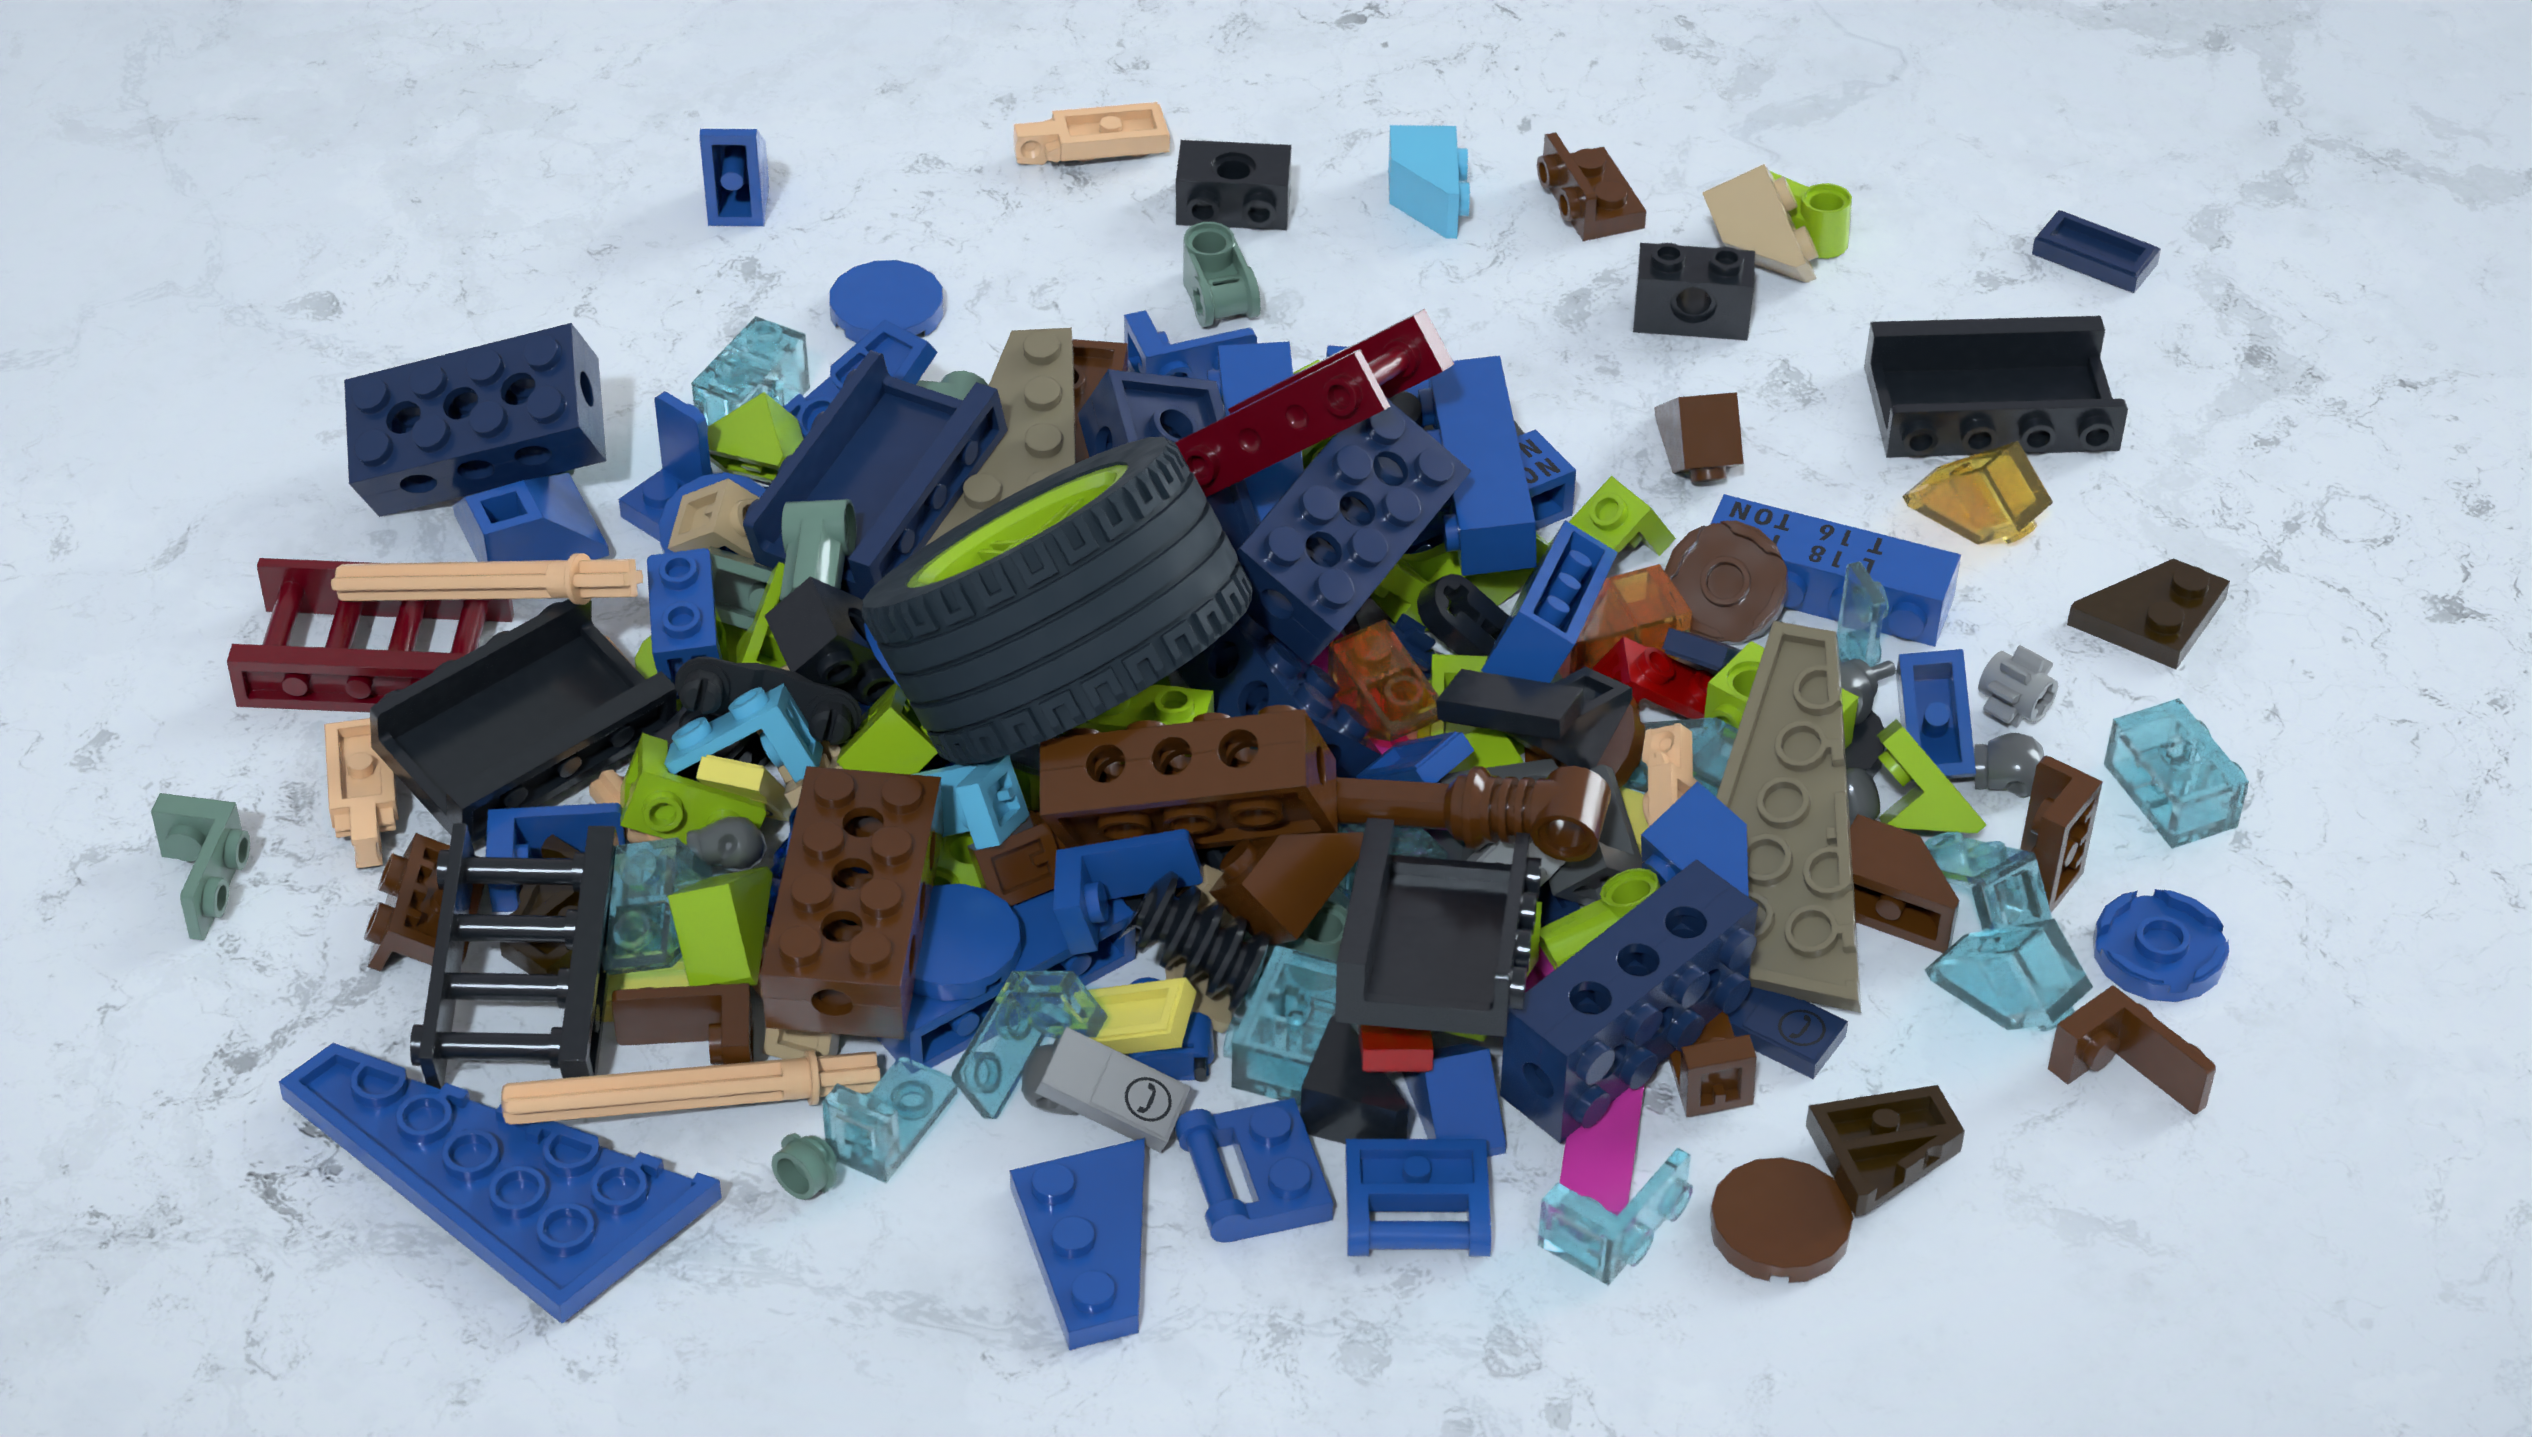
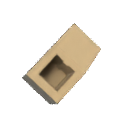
[1702,164,1819,283]

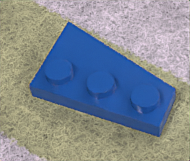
[1010,1138,1145,1350]

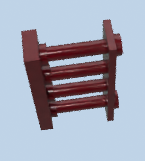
[1174,308,1454,497]
[227,558,514,713]

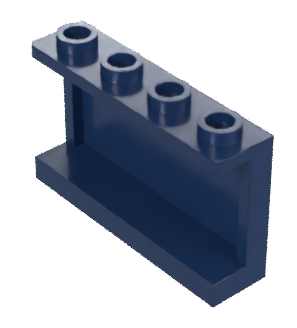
[743,350,1008,599]

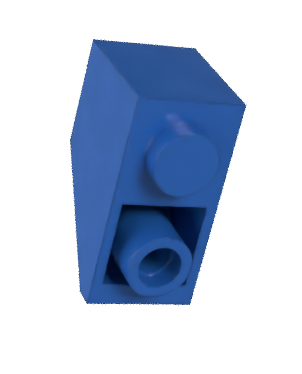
[1641,781,1749,897]

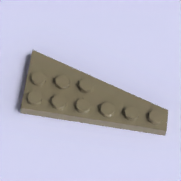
[926,328,1076,546]
[1716,621,1861,1013]

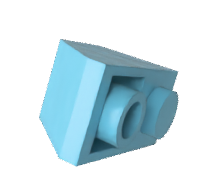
[1388,125,1470,239]

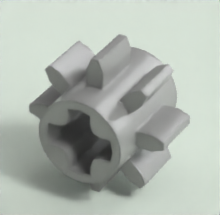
[1978,645,2058,728]

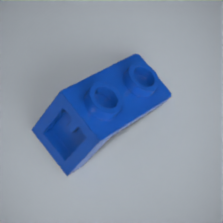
[1124,310,1257,380]
[619,391,713,541]
[647,548,723,699]
[486,803,627,913]
[1053,829,1203,955]

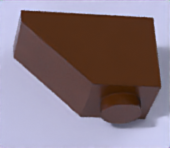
[1654,392,1744,482]
[1850,814,1959,955]
[1209,832,1364,946]

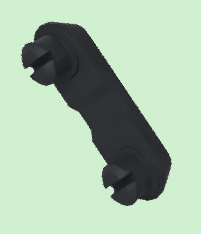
[675,657,862,746]

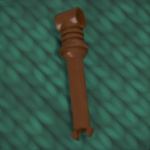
[1336,766,1611,862]

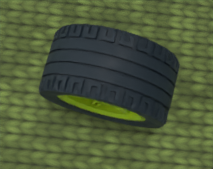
[862,437,1252,765]

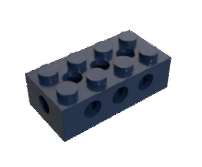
[344,323,606,517]
[1078,369,1258,552]
[1236,397,1471,665]
[1176,612,1382,778]
[1500,859,1758,1143]

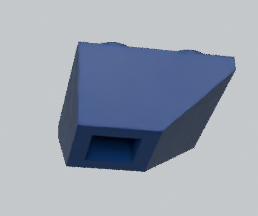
[453,473,609,562]

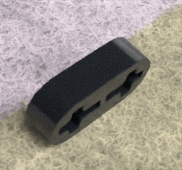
[1417,574,1509,656]

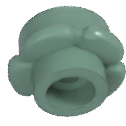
[771,1133,837,1200]

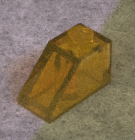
[1902,441,2053,545]

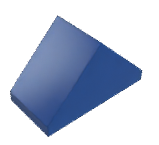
[1402,1043,1506,1157]

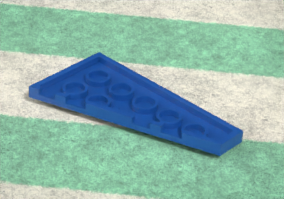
[279,1043,722,1324]

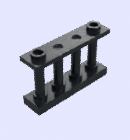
[410,823,623,1089]

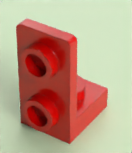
[1592,636,1714,724]

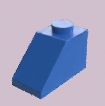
[699,129,769,226]
[1896,649,1976,782]

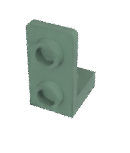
[151,793,250,940]

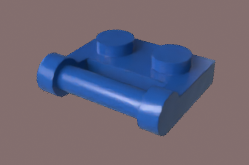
[1174,1098,1333,1243]
[1345,1139,1491,1257]

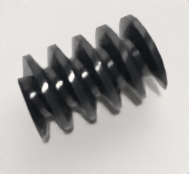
[1118,871,1270,1013]

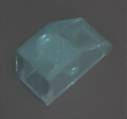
[1924,918,2093,1031]

